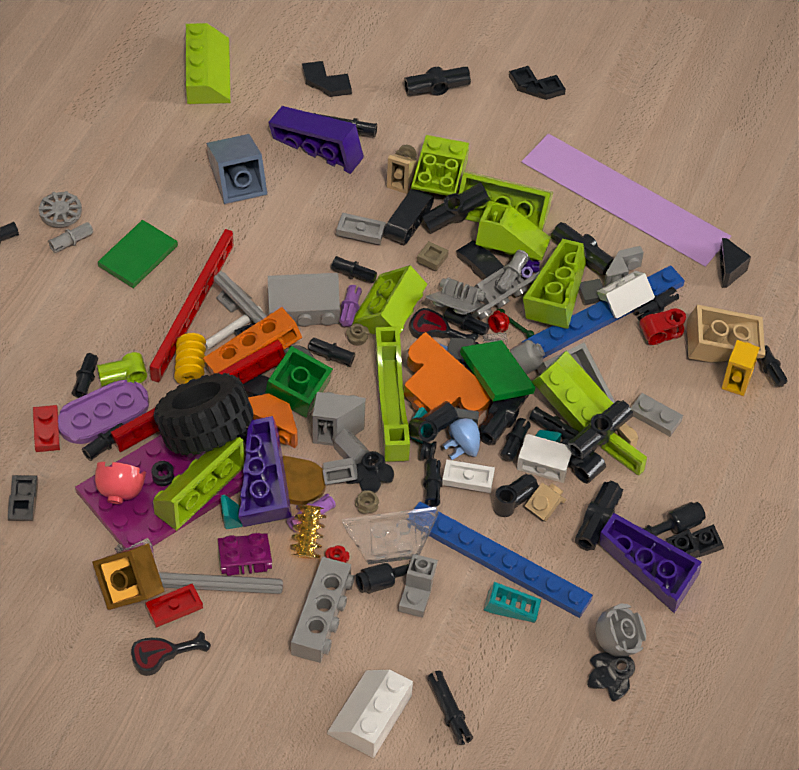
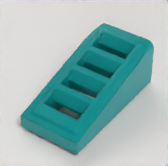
[483,582,541,623]

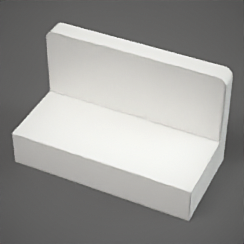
[597,271,655,318]
[517,434,572,483]

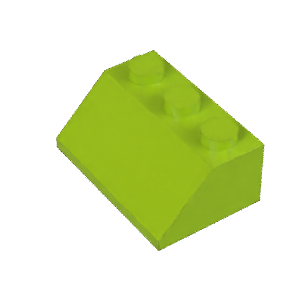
[352,265,427,335]
[532,350,614,432]

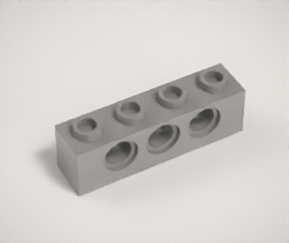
[291,557,355,663]

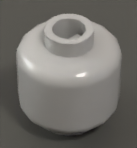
[510,340,545,374]

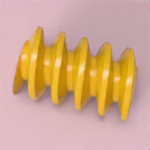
[174,333,206,384]

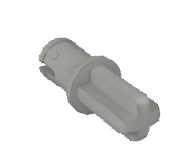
[48,222,93,253]
[496,250,530,293]

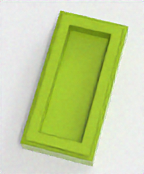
[601,433,647,475]

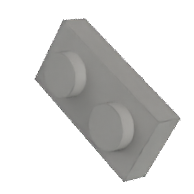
[336,213,386,245]
[631,393,683,437]

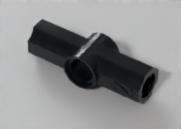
[404,66,471,96]
[422,182,491,233]
[551,222,614,275]
[479,395,529,445]
[568,400,633,459]
[575,481,624,551]

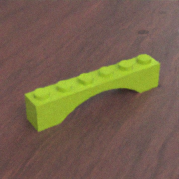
[375,326,410,462]

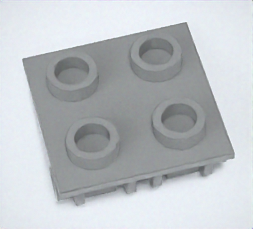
[426,277,486,315]

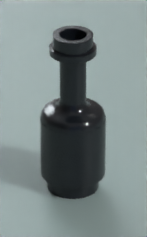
[642,502,706,536]
[356,559,411,594]

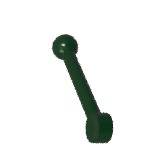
[496,308,535,338]

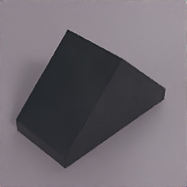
[719,238,751,288]

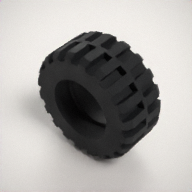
[154,373,253,455]

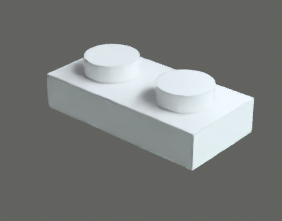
[442,460,495,493]

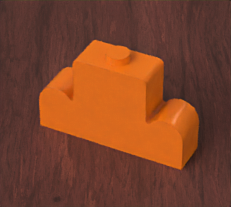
[404,332,493,416]

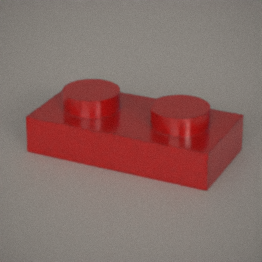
[33,405,60,452]
[145,583,203,628]

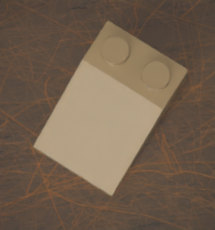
[687,305,765,362]

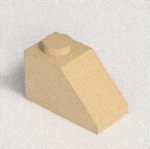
[387,154,418,194]

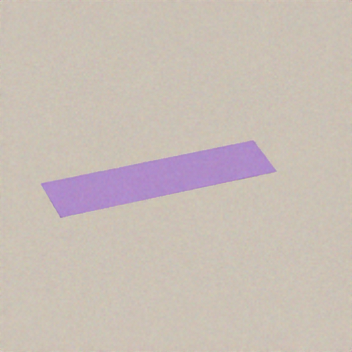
[521,134,731,267]

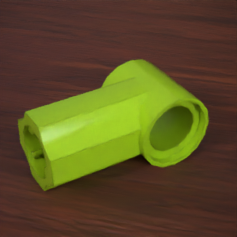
[97,352,148,386]

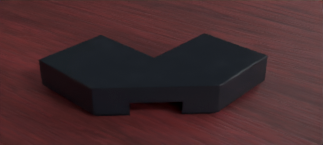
[302,61,352,97]
[509,66,566,100]

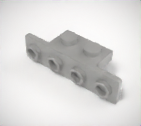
[472,266,541,320]

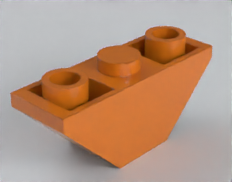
[248,393,298,448]

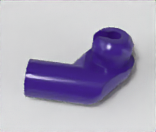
[521,260,540,279]

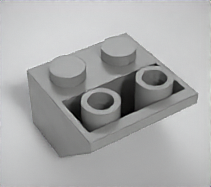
[313,392,366,446]

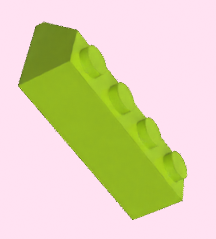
[186,23,231,104]
[455,171,554,231]
[153,437,244,531]

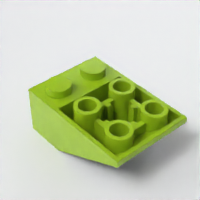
[411,135,469,196]
[476,201,551,261]

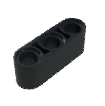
[384,189,434,245]

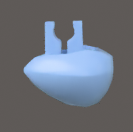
[442,418,480,460]

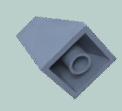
[206,134,267,204]

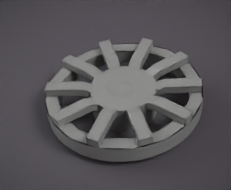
[39,191,82,227]

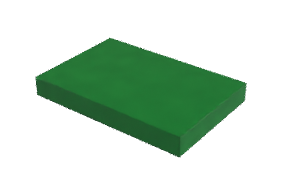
[98,220,178,289]
[460,340,536,401]

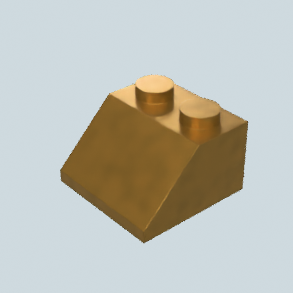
[92,543,165,610]

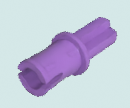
[339,285,362,327]

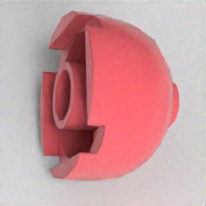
[95,462,146,504]

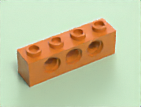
[203,307,302,375]

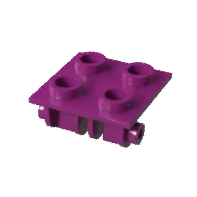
[218,533,272,576]

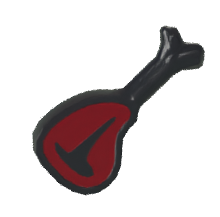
[410,308,478,342]
[131,631,211,676]

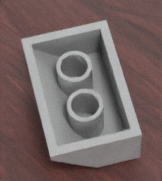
[268,273,340,326]

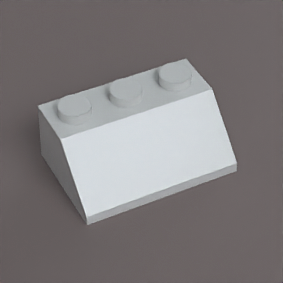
[327,670,413,758]

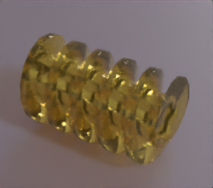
[290,504,327,559]

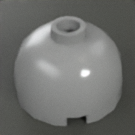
[595,603,646,657]

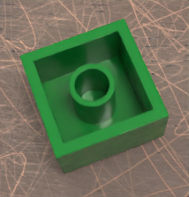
[265,346,333,418]

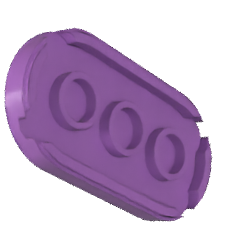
[58,380,149,444]

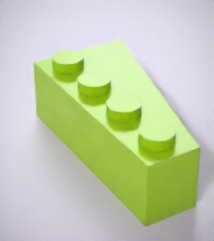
[523,239,586,329]

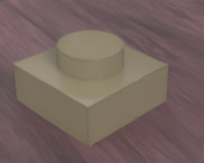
[417,241,448,271]

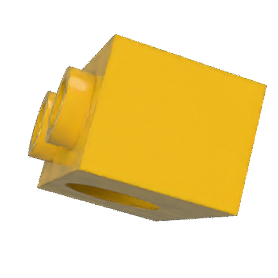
[721,340,760,396]

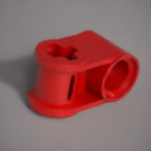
[639,308,686,345]

